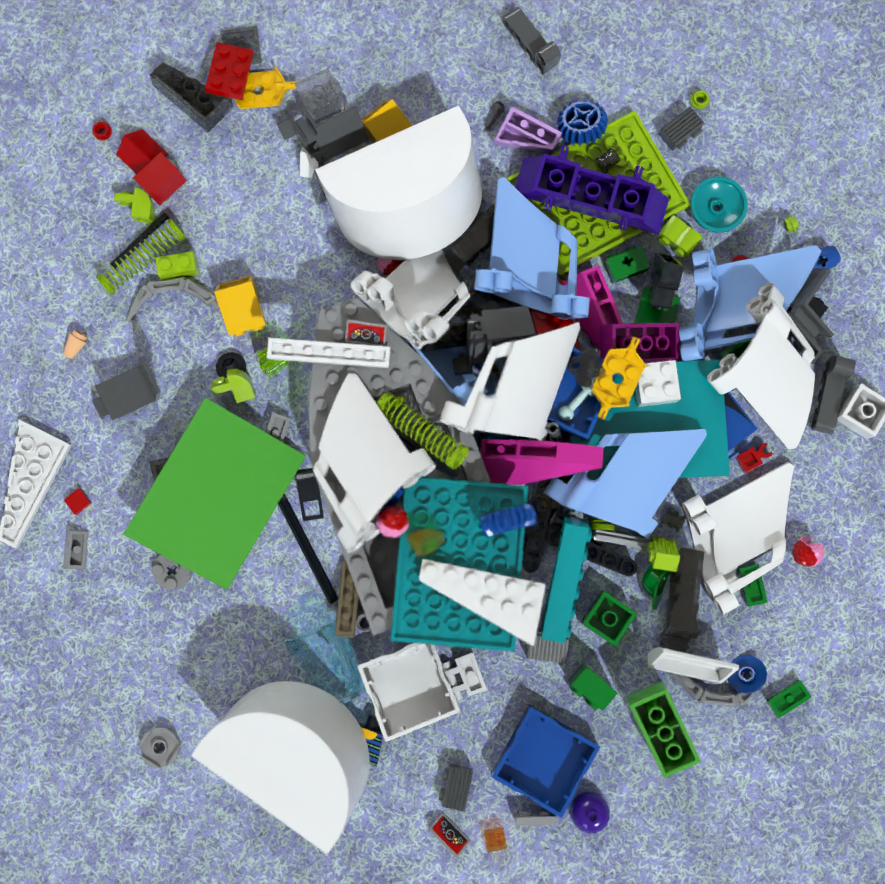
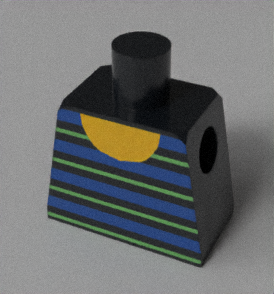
[358,714,383,766]

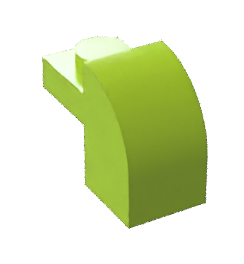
[114,187,155,223]
[211,369,256,403]

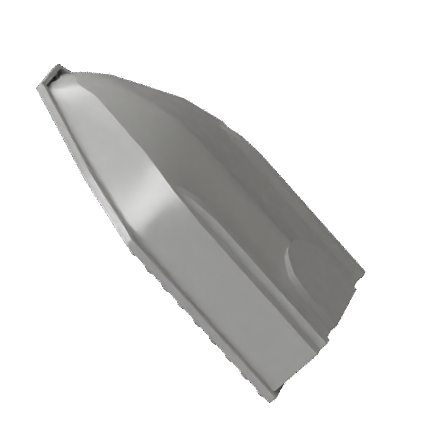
[309,298,527,635]

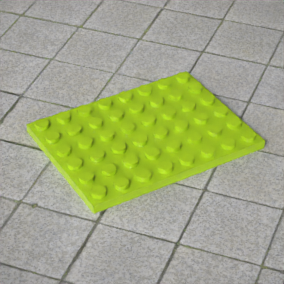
[506,110,690,277]

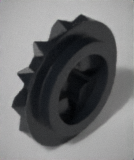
[216,352,247,378]

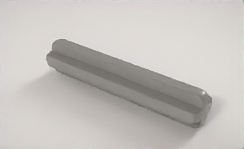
[593,529,648,549]

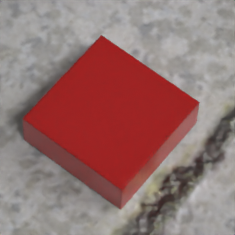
[64,488,92,515]

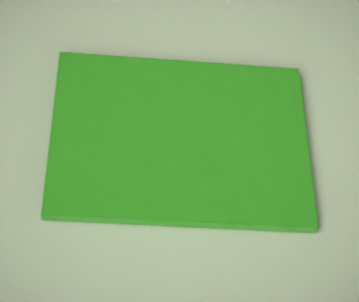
[123,397,306,590]

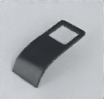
[296,468,324,521]

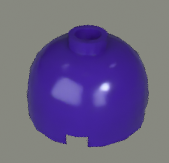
[570,792,610,834]

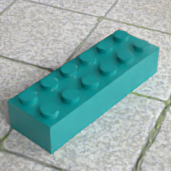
[541,516,592,644]

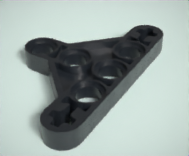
[522,480,553,573]

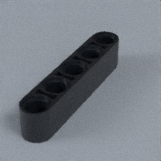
[546,529,638,576]

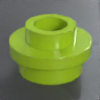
[690,91,710,110]
[784,214,799,233]

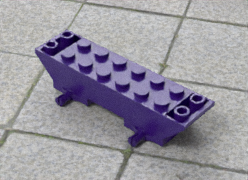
[515,145,669,235]

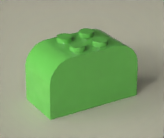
[626,681,701,778]

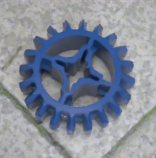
[557,98,608,146]
[480,504,537,536]

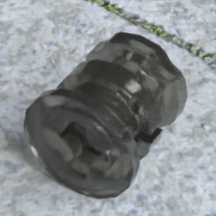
[595,148,620,174]
[661,508,686,532]

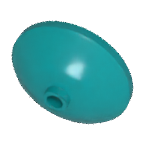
[690,177,748,233]

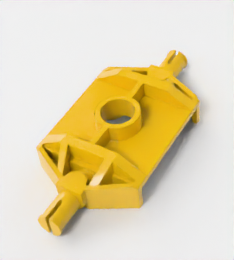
[217,67,299,109]
[591,337,647,420]

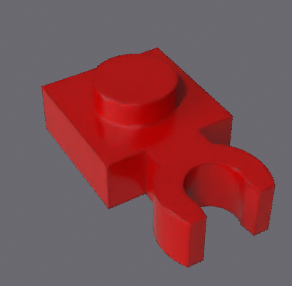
[735,443,773,473]

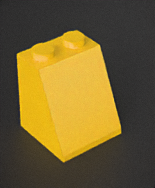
[362,99,412,143]
[214,275,266,337]

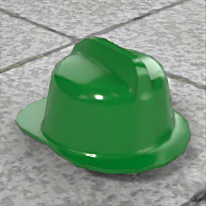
[642,565,671,610]

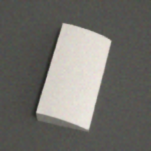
[648,647,739,684]

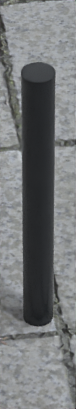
[110,212,170,269]

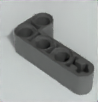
[502,7,561,75]
[811,355,856,435]

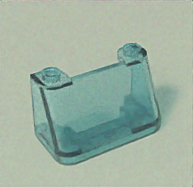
[285,619,366,704]

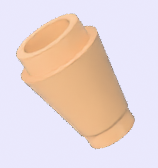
[63,329,88,359]

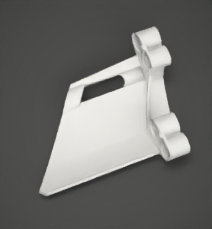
[351,249,470,349]
[707,282,815,449]
[439,322,580,441]
[314,374,436,553]
[682,462,794,615]

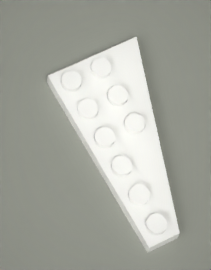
[0,419,72,548]
[419,559,546,646]

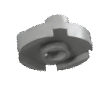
[151,555,192,590]
[140,727,181,768]

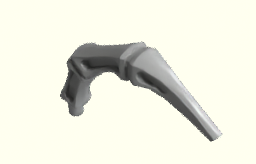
[126,276,220,322]
[669,672,769,707]

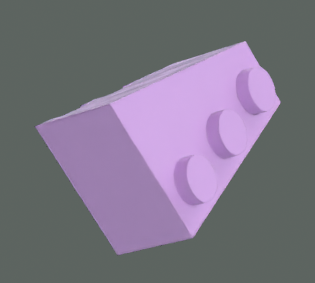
[494,107,562,154]

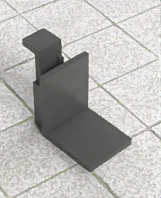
[277,105,369,162]
[787,268,834,364]
[452,306,536,375]
[92,356,161,421]

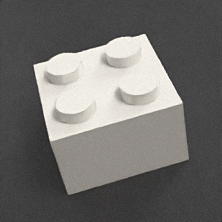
[635,360,681,407]
[837,383,885,439]

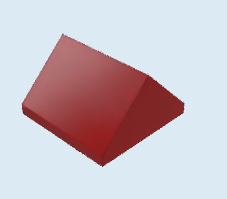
[116,129,169,174]
[133,152,187,206]

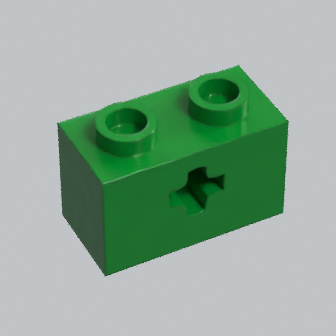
[604,246,650,284]

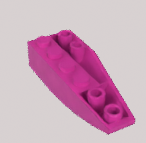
[563,265,623,352]
[481,439,604,485]

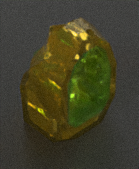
[406,528,444,556]

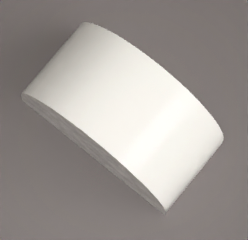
[315,106,482,260]
[191,681,370,854]

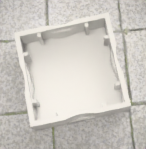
[357,643,461,742]

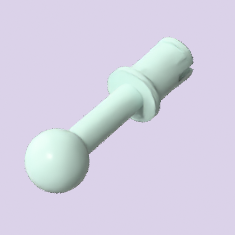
[558,373,597,421]

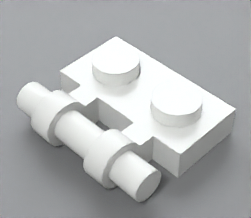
[443,652,487,701]

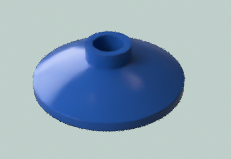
[728,655,767,694]

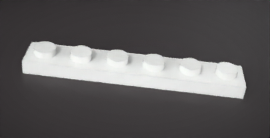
[267,338,391,368]

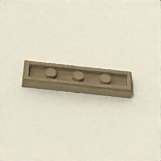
[335,559,359,638]

